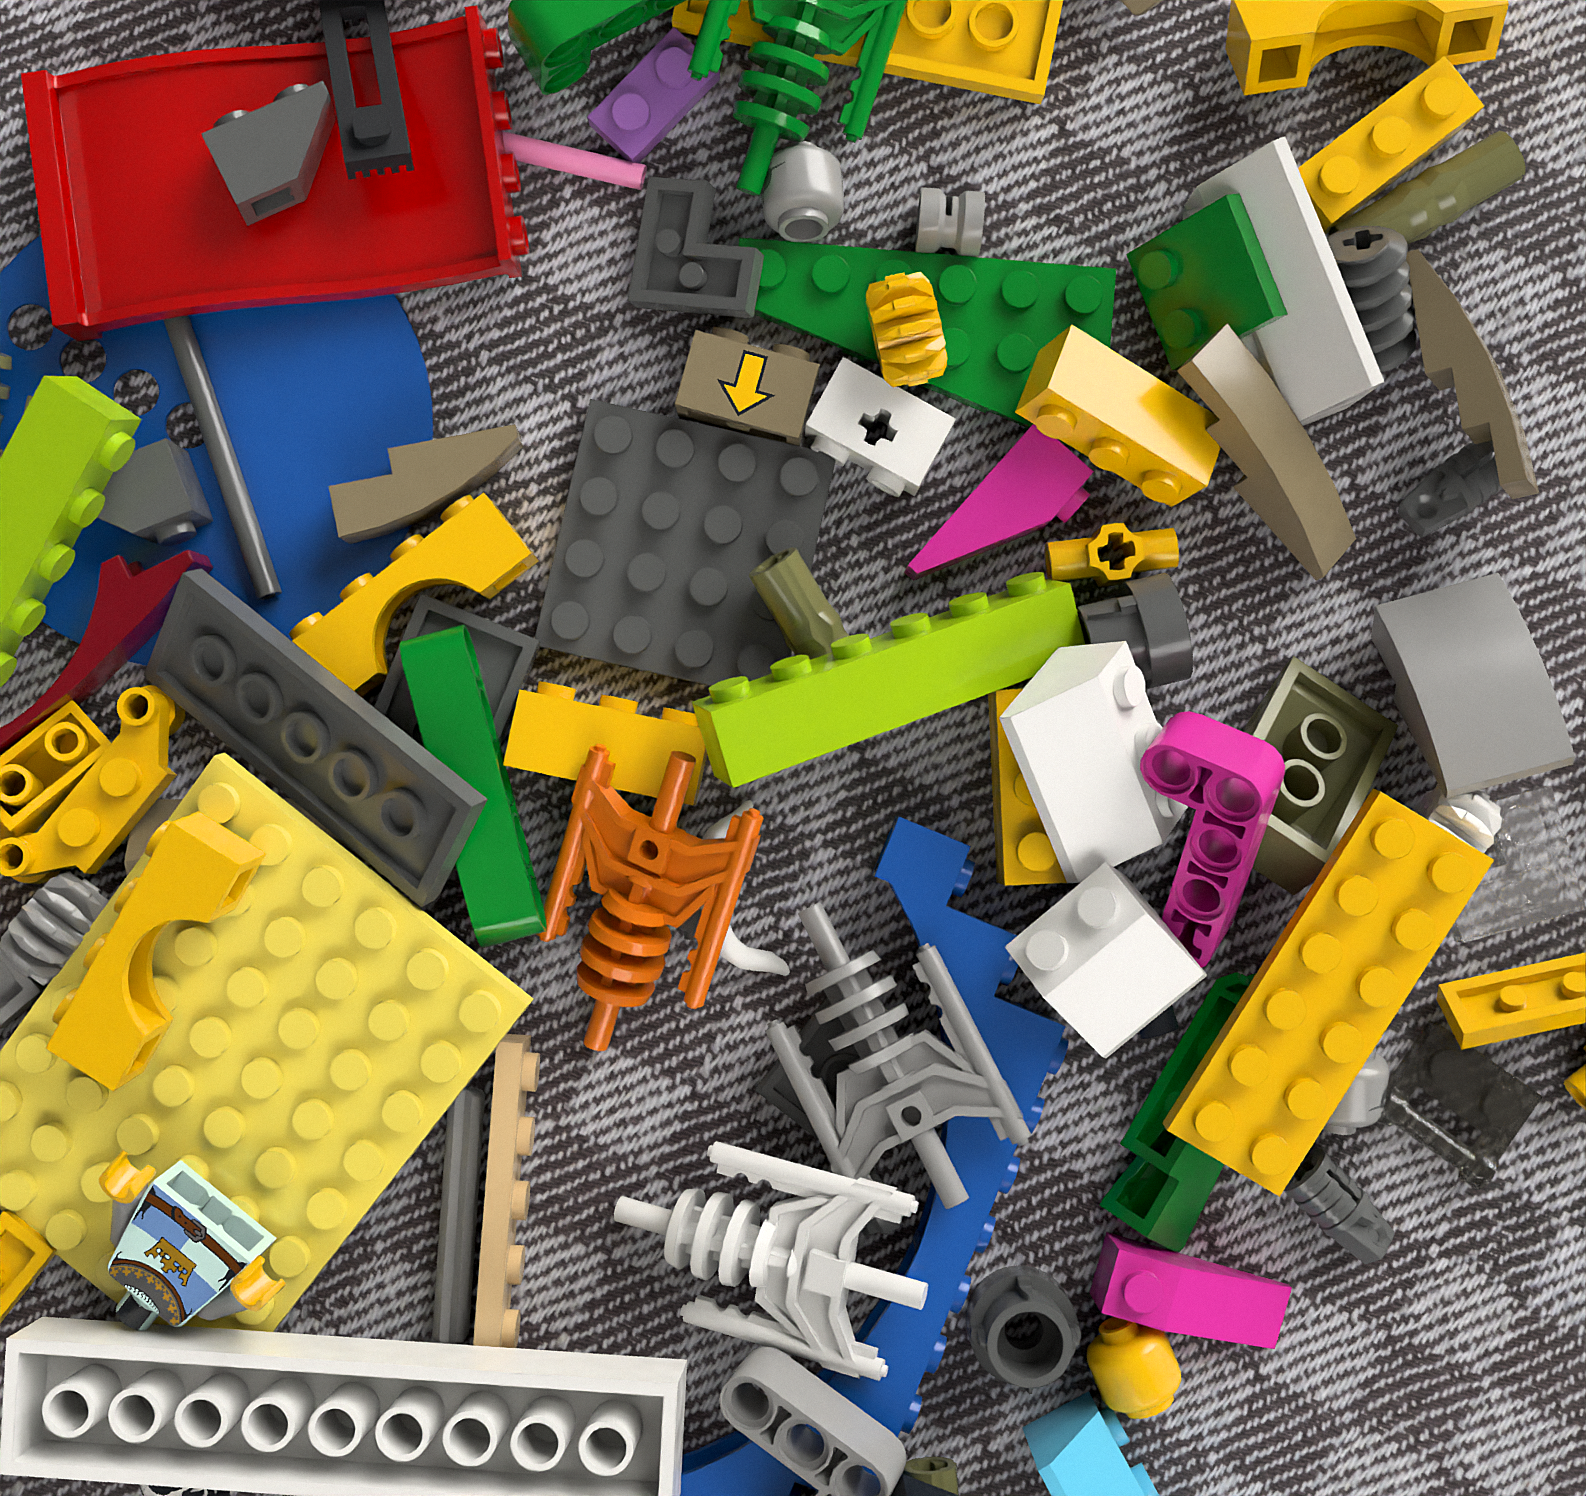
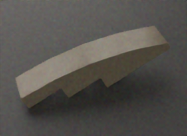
[1406,249,1539,499]
[1177,324,1356,581]

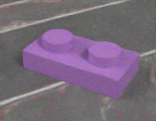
[587,27,720,163]

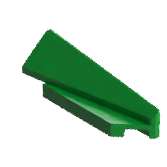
[1099,972,1256,1252]

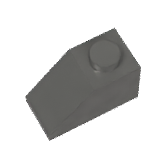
[97,438,214,546]

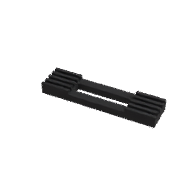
[318,0,414,180]

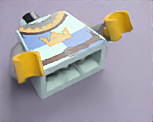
[99,1150,286,1331]

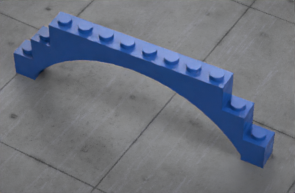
[680,816,1069,1496]

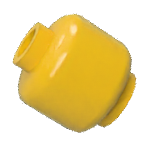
[1087,1316,1182,1419]

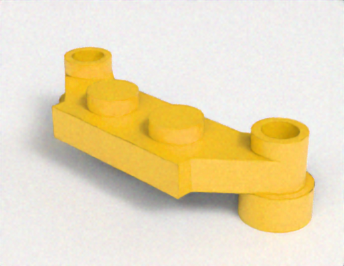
[0,685,185,884]

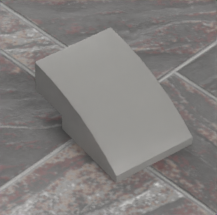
[1371,573,1575,798]

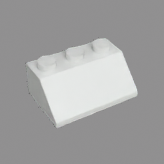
[999,641,1188,883]

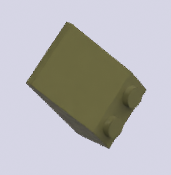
[1187,656,1399,895]

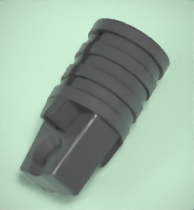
[1397,440,1503,538]
[1283,1149,1394,1264]

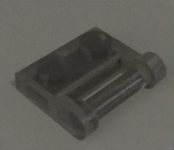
[1378,1020,1543,1190]

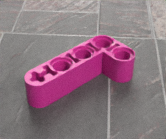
[1140,711,1285,968]

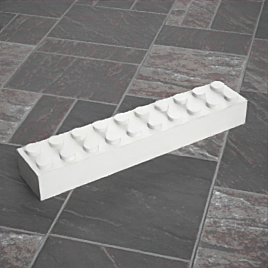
[0,1317,687,1496]

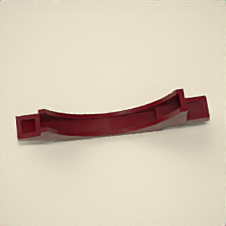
[0,550,213,756]

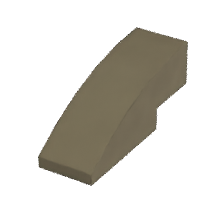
[328,424,523,544]

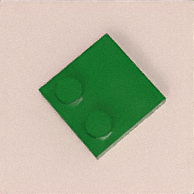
[1126,193,1288,371]

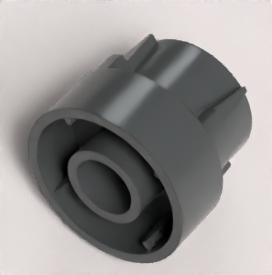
[1076,573,1193,689]
[965,1265,1081,1394]

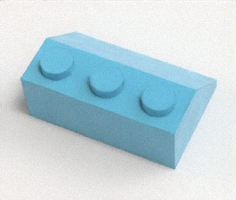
[1022,1391,1159,1496]

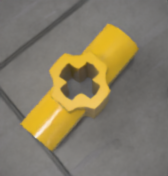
[1044,523,1179,587]

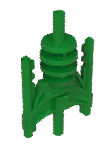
[687,0,908,196]

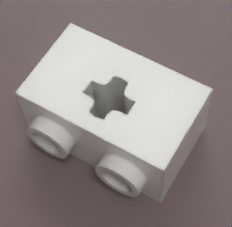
[805,357,956,497]

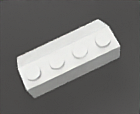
[1183,136,1384,426]

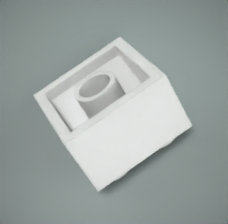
[1005,862,1207,1058]

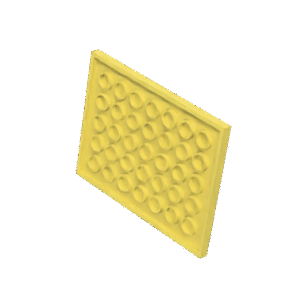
[0,753,534,1332]

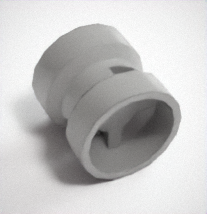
[915,187,985,257]

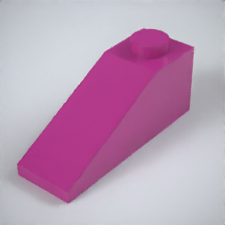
[904,424,1094,581]
[1089,1232,1292,1349]

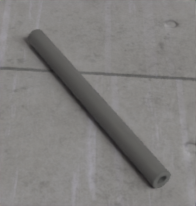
[163,315,282,600]

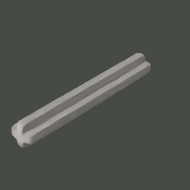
[432,1087,485,1344]

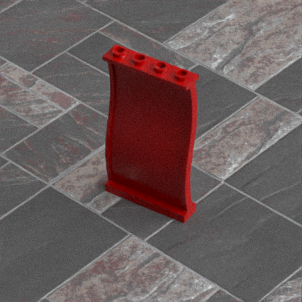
[21,5,529,341]

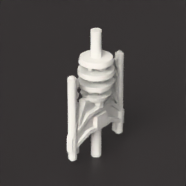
[614,1141,928,1381]

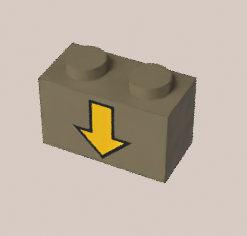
[675,327,820,446]

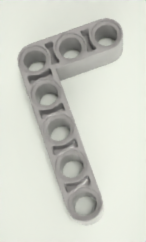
[720,1346,906,1496]

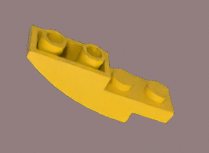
[0,700,111,841]

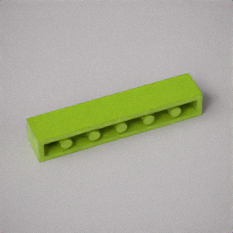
[0,376,142,687]
[692,572,1085,788]

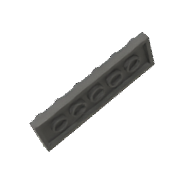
[143,568,488,907]

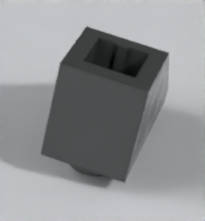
[201,81,336,226]

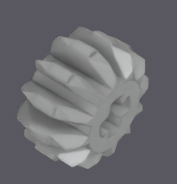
[0,871,109,985]

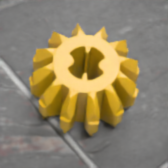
[865,272,948,387]

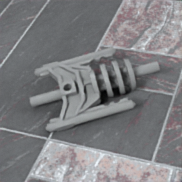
[765,902,1031,1220]

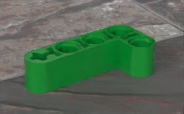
[508,0,686,95]

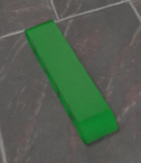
[400,624,547,948]

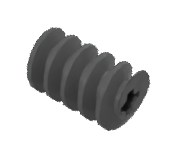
[1327,226,1417,373]

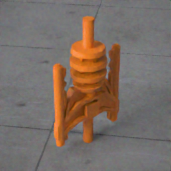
[537,743,764,1051]

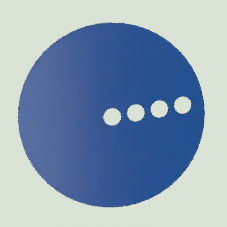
[0,235,433,666]

